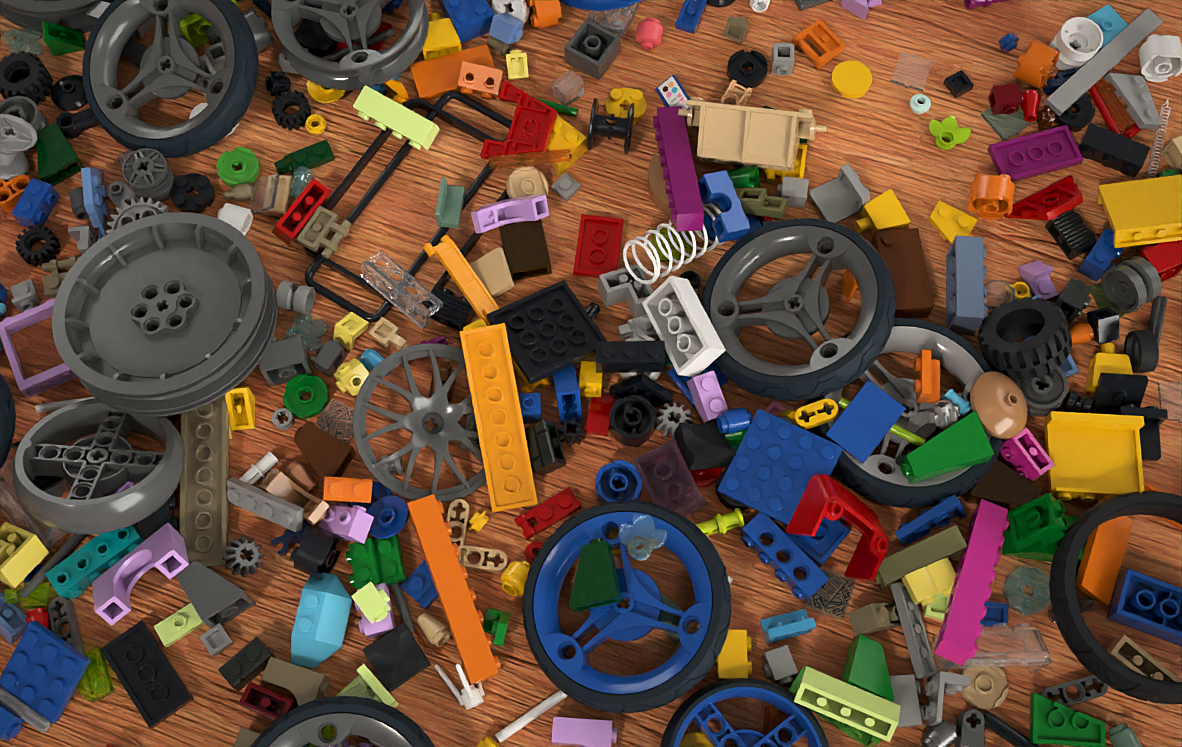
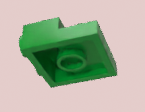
[1008,492,1069,550]
[346,534,407,590]

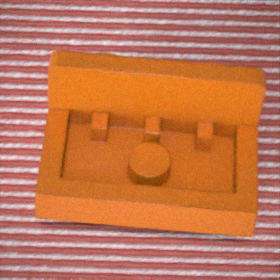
[913,349,940,404]

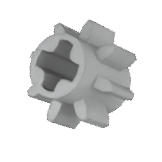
[929,400,960,429]

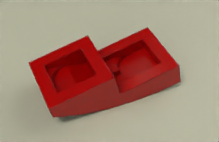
[585,394,615,437]

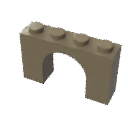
[233,657,330,747]

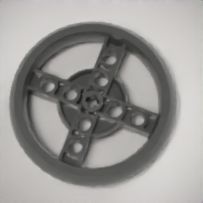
[12,398,185,534]

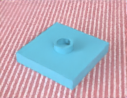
[1086,4,1128,51]

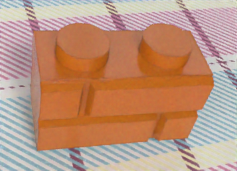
[322,476,372,503]

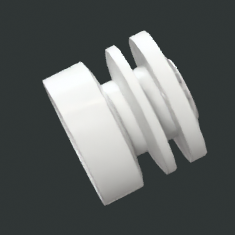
[1049,17,1103,71]

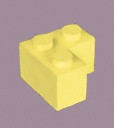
[0,522,49,588]

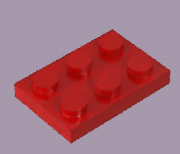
[573,214,624,278]

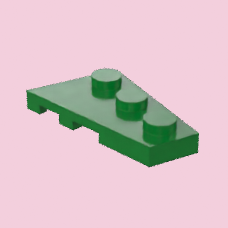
[1029,692,1106,747]

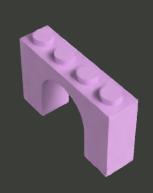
[92,523,189,626]
[551,717,617,747]

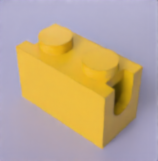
[716,629,752,682]

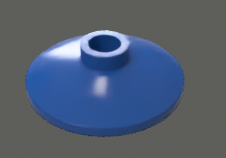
[367,496,409,539]

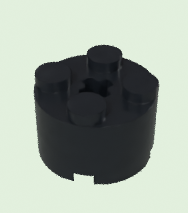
[610,395,655,447]
[290,525,343,581]

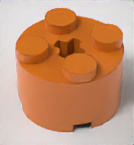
[525,0,562,30]
[1013,39,1060,89]
[968,173,1015,220]

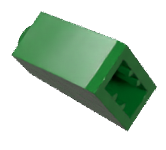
[841,634,894,702]

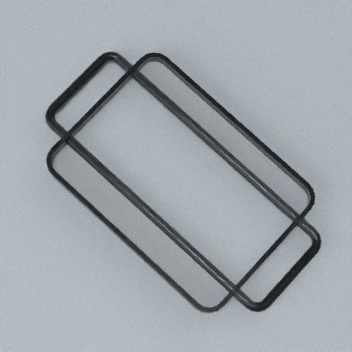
[303,91,526,322]

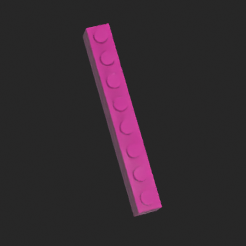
[934,499,1009,666]

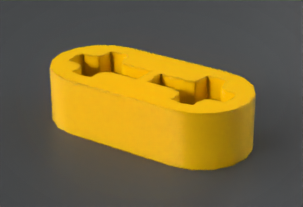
[795,399,838,429]

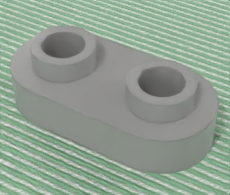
[106,181,139,210]

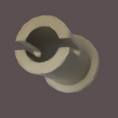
[487,35,513,56]

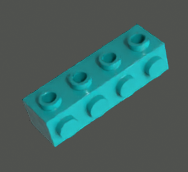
[45,524,145,600]

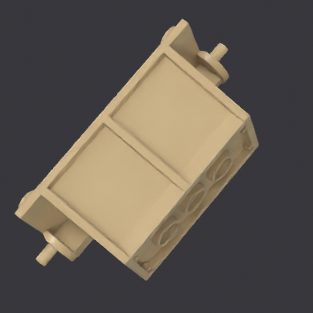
[678,97,827,172]

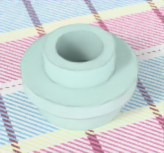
[910,94,931,114]

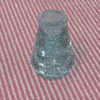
[290,166,314,198]

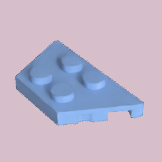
[81,167,110,240]

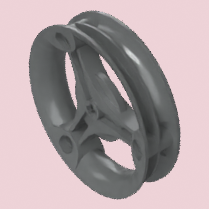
[271,0,429,90]

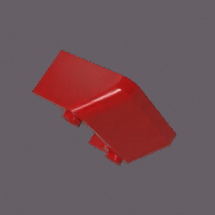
[786,473,888,582]

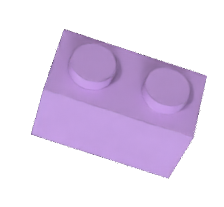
[687,370,728,424]

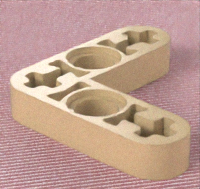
[446,499,508,573]

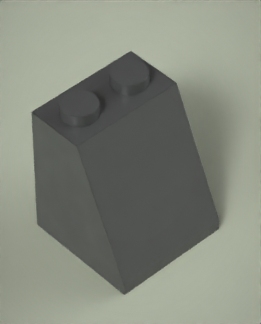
[176,560,256,628]

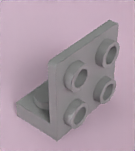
[923,671,970,728]

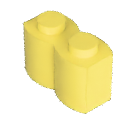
[902,557,956,606]

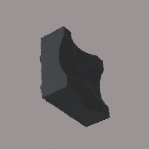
[294,18,338,58]
[674,420,736,470]
[362,623,431,692]

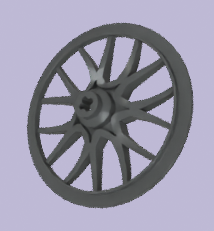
[353,344,487,502]

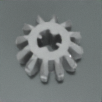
[655,401,693,440]

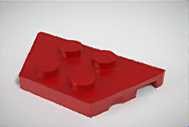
[1004,175,1083,221]

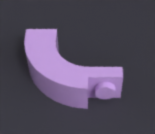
[471,194,550,233]

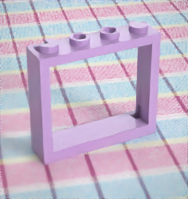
[0,299,77,398]

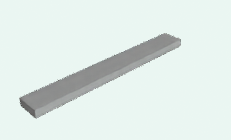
[1044,8,1163,116]

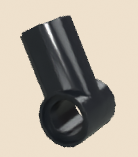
[56,108,100,139]

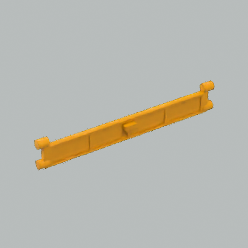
[423,235,551,393]

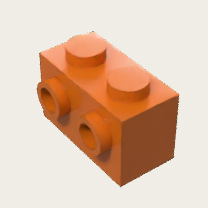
[457,61,503,100]

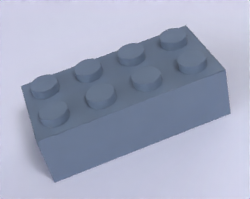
[946,236,987,336]

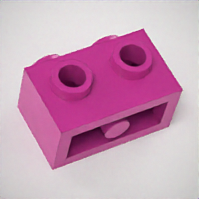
[1000,428,1055,482]

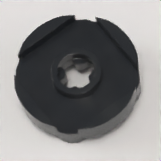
[726,50,768,88]
[1054,94,1095,132]
[171,173,215,214]

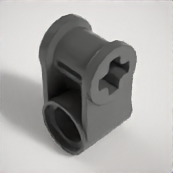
[955,709,985,747]

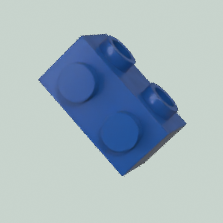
[11,178,60,229]
[1077,228,1124,282]

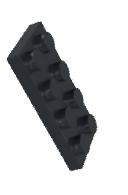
[100,620,194,729]

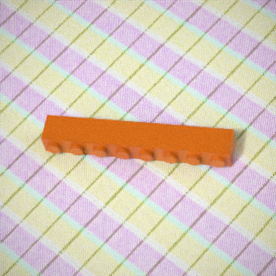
[407,494,501,685]

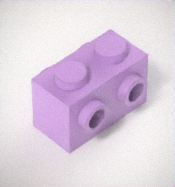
[318,503,374,544]

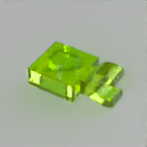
[4,583,50,609]

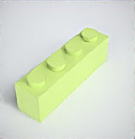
[353,85,440,151]
[794,666,901,742]

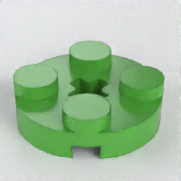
[216,147,261,187]

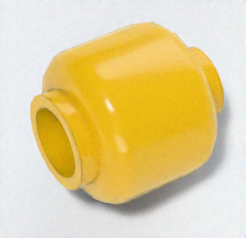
[500,561,531,597]

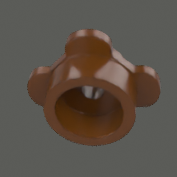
[1036,105,1055,130]

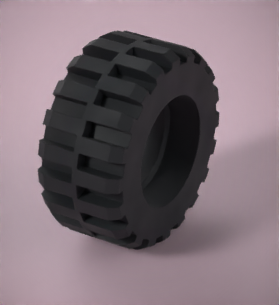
[977,297,1072,381]

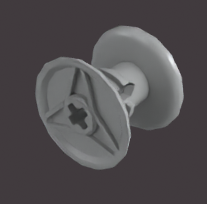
[0,114,37,180]

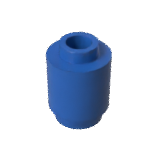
[716,407,752,434]

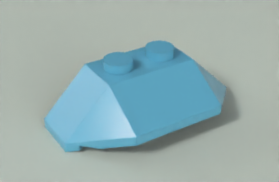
[291,573,353,669]

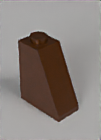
[294,421,356,482]

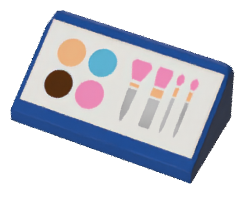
[655,75,690,117]

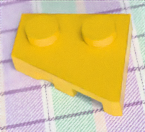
[928,200,978,244]

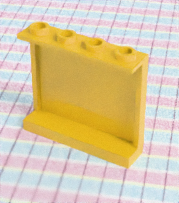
[1097,175,1182,248]
[1044,411,1145,502]

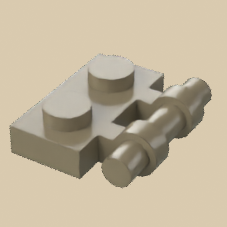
[296,206,352,259]
[42,255,80,299]

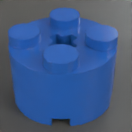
[595,460,642,504]

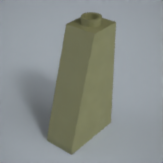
[873,525,968,590]

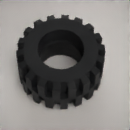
[0,51,53,105]

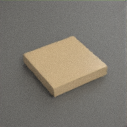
[469,247,514,299]

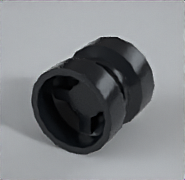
[1061,390,1093,413]

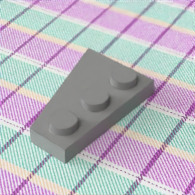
[1104,73,1162,130]

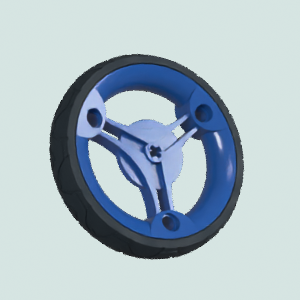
[522,500,731,713]

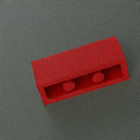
[272,178,331,245]

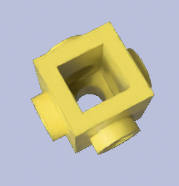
[333,358,369,396]

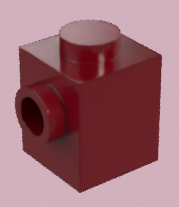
[988,83,1024,115]

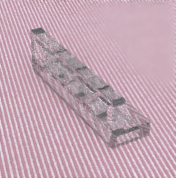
[361,250,444,330]

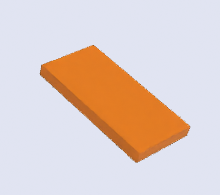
[410,44,496,101]
[1075,499,1133,606]

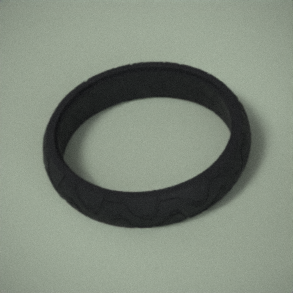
[1049,491,1182,704]

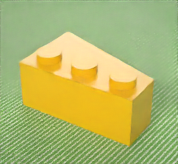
[545,115,587,177]

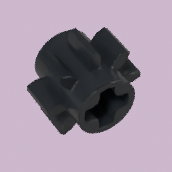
[265,71,291,97]
[558,417,586,447]

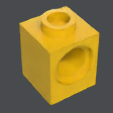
[579,361,603,397]

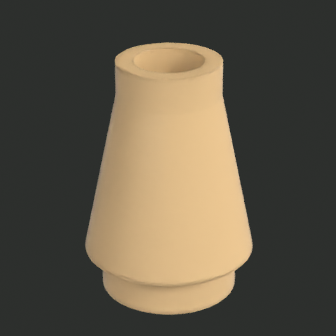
[416,613,451,647]

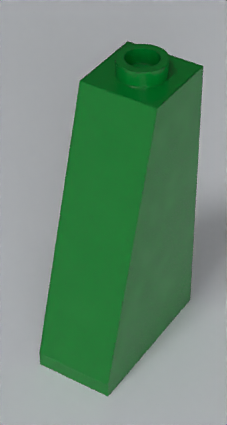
[900,412,994,484]

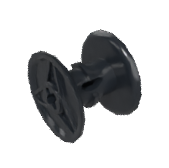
[588,98,635,156]

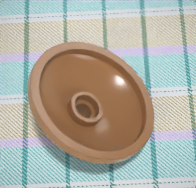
[970,371,1028,439]

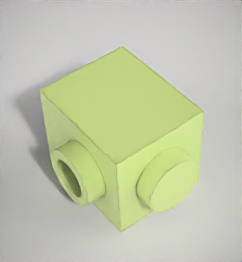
[351,582,391,623]

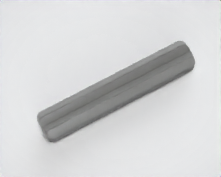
[0,686,52,733]

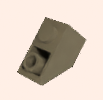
[847,602,902,636]

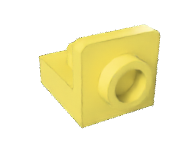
[506,50,529,80]
[333,312,369,351]

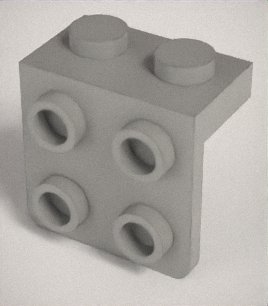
[809,164,870,223]

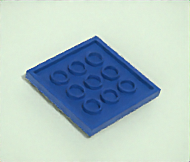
[717,408,843,525]

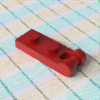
[514,487,581,540]

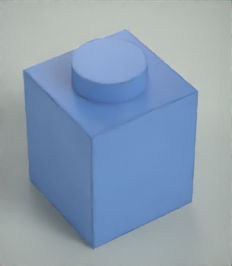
[489,13,524,44]

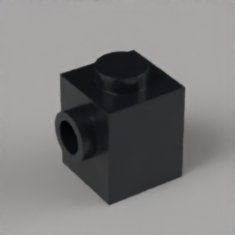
[1087,307,1120,344]

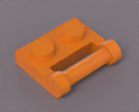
[791,19,846,70]

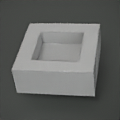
[551,173,581,202]
[199,623,234,658]

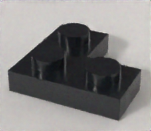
[609,373,673,408]

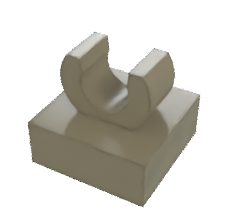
[723,16,749,44]

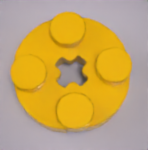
[605,88,646,126]

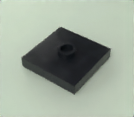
[1090,373,1149,415]

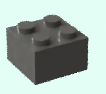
[564,19,621,80]
[259,336,314,387]

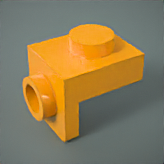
[384,79,409,105]

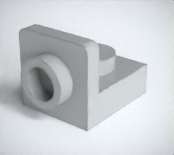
[68,225,97,254]
[10,279,41,312]

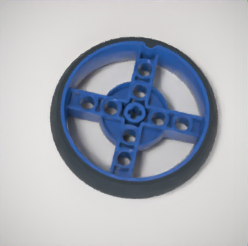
[660,678,829,747]

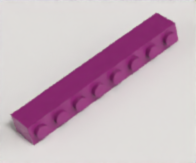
[653,106,704,232]

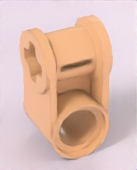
[720,79,752,106]

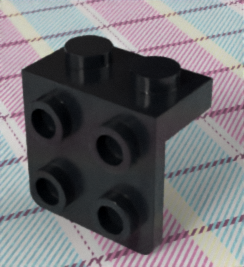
[1112,404,1168,461]

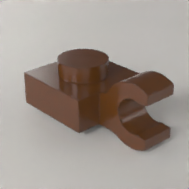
[429,361,455,402]

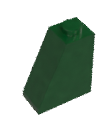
[37,122,85,187]
[569,538,622,613]

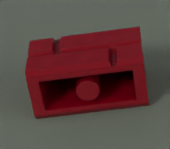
[238,682,298,721]

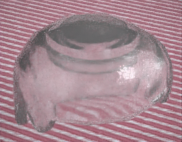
[984,280,1015,311]

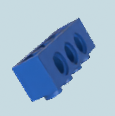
[740,512,829,602]

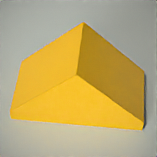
[225,386,255,430]

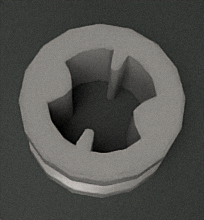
[272,408,294,431]

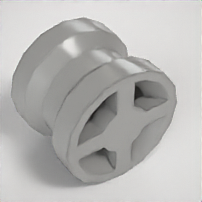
[381,455,404,476]

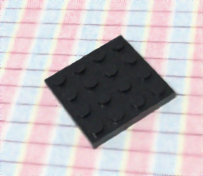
[487,280,607,385]

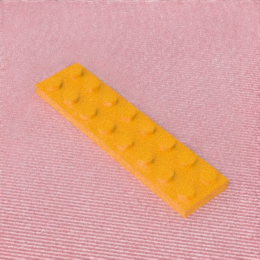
[460,323,538,513]

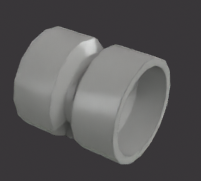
[276,280,315,315]

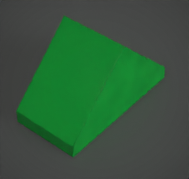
[41,21,84,56]

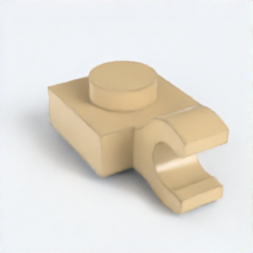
[368,317,409,350]

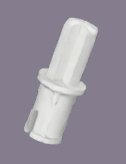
[239,451,279,485]

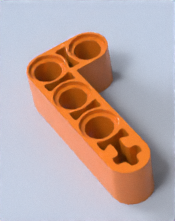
[0,175,30,213]

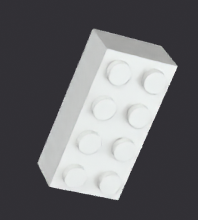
[642,276,726,377]

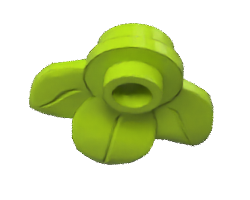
[929,115,971,150]

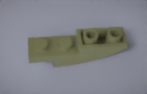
[704,188,788,219]

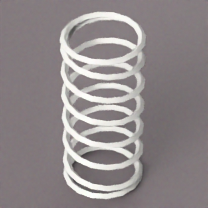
[623,202,725,285]

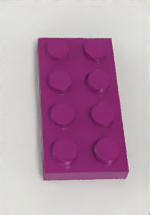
[987,125,1084,182]

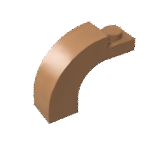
[648,154,672,216]
[258,468,330,526]

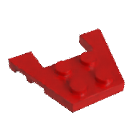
[480,80,558,160]

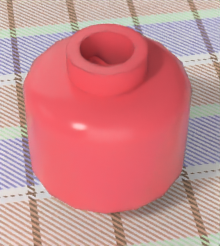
[635,18,663,50]

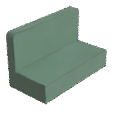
[435,177,465,228]

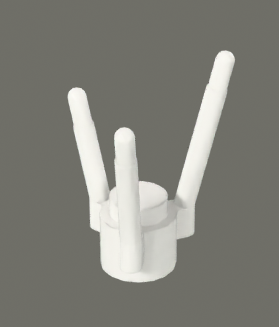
[435,664,485,710]

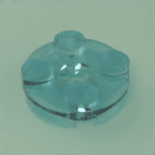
[1002,567,1051,615]

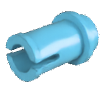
[942,389,972,418]

